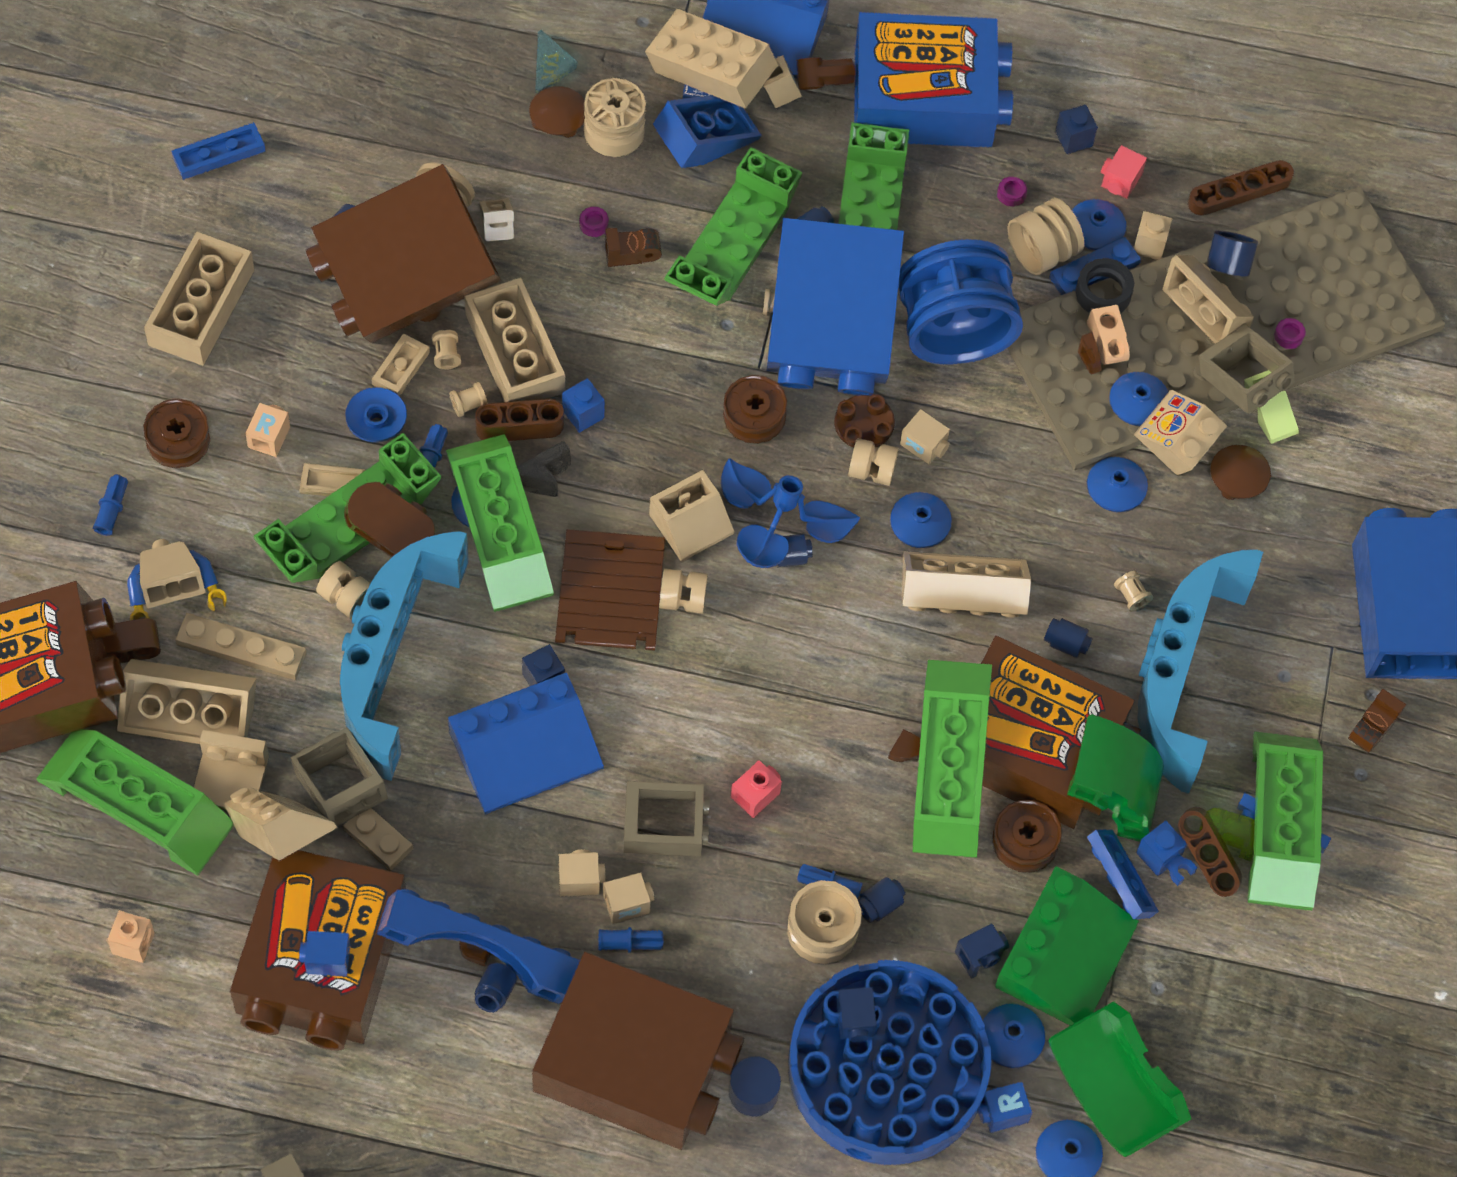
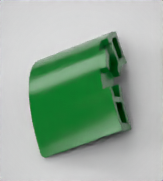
[1067,714,1164,842]
[1049,1001,1192,1157]

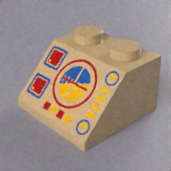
[1134,390,1227,475]

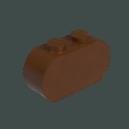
[344,482,435,558]

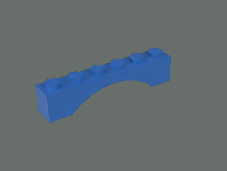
[377,889,580,1004]

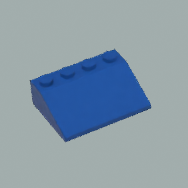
[703,0,830,79]
[448,672,604,814]

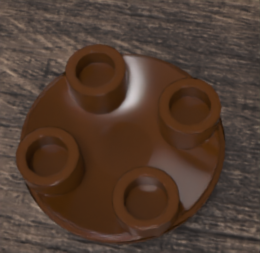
[529,86,585,138]
[834,394,895,448]
[1210,445,1271,500]

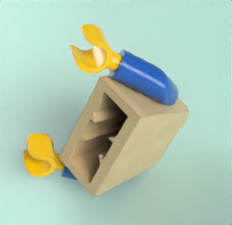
[127,539,227,620]

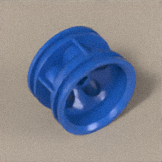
[898,239,1023,365]

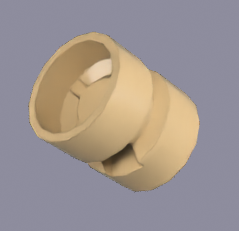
[848,438,899,486]
[316,561,370,619]
[659,569,708,614]

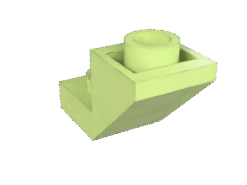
[1244,370,1299,444]

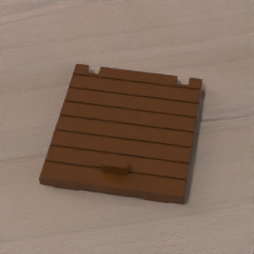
[555,529,665,651]

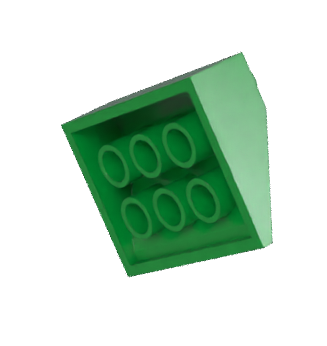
[995,866,1139,1026]

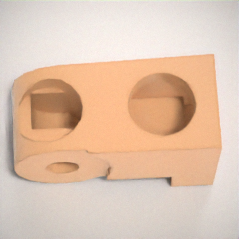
[1087,305,1129,365]

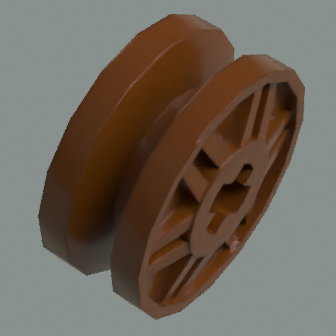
[723,375,787,444]
[143,399,210,469]
[992,800,1062,873]

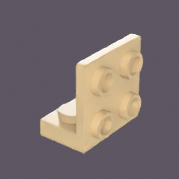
[194,730,269,810]

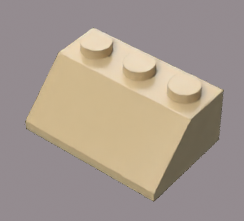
[1162,255,1254,344]

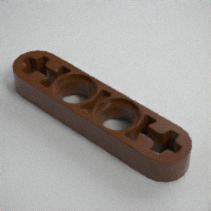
[1187,160,1294,216]

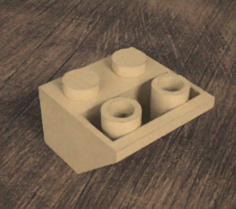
[649,470,734,562]

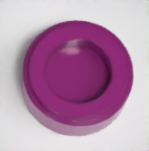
[997,177,1027,207]
[579,207,609,237]
[1274,318,1306,349]

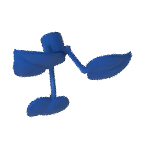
[721,458,860,568]

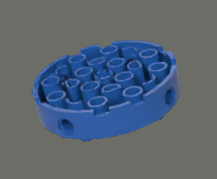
[788,960,991,1165]

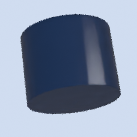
[1206,231,1258,277]
[729,1056,781,1117]

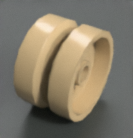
[787,880,862,964]

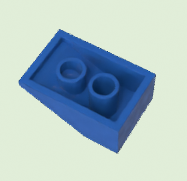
[653,95,762,168]

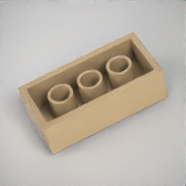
[645,9,778,109]
[144,231,254,366]
[465,277,565,402]

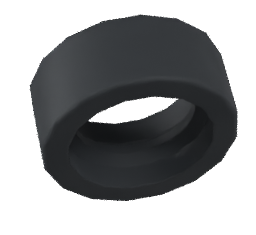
[1075,258,1135,317]

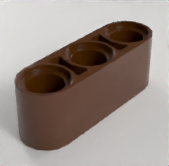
[475,399,564,441]
[103,618,161,664]
[1178,807,1242,897]

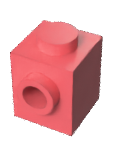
[1101,145,1147,199]
[731,760,782,818]

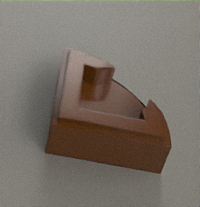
[1078,332,1101,375]
[888,729,921,762]

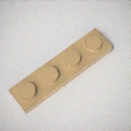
[175,613,306,680]

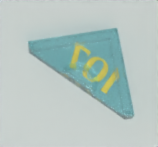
[535,30,577,95]

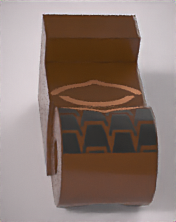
[604,228,662,267]
[1348,689,1406,753]

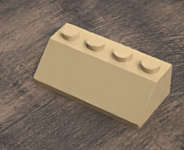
[902,551,1031,618]
[117,659,257,744]
[223,788,337,861]

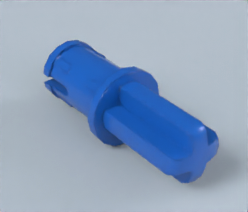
[419,424,448,468]
[93,474,128,536]
[797,864,863,899]
[598,927,664,953]

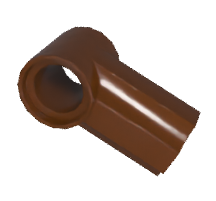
[796,57,855,90]

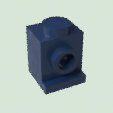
[955,923,1009,979]

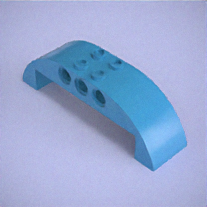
[340,531,469,781]
[1137,550,1263,794]

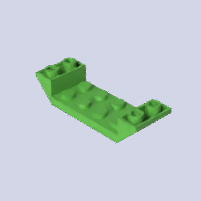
[839,123,909,230]
[665,147,802,306]
[253,433,441,583]
[446,434,554,612]
[913,660,992,858]
[36,729,234,876]
[1247,731,1323,911]

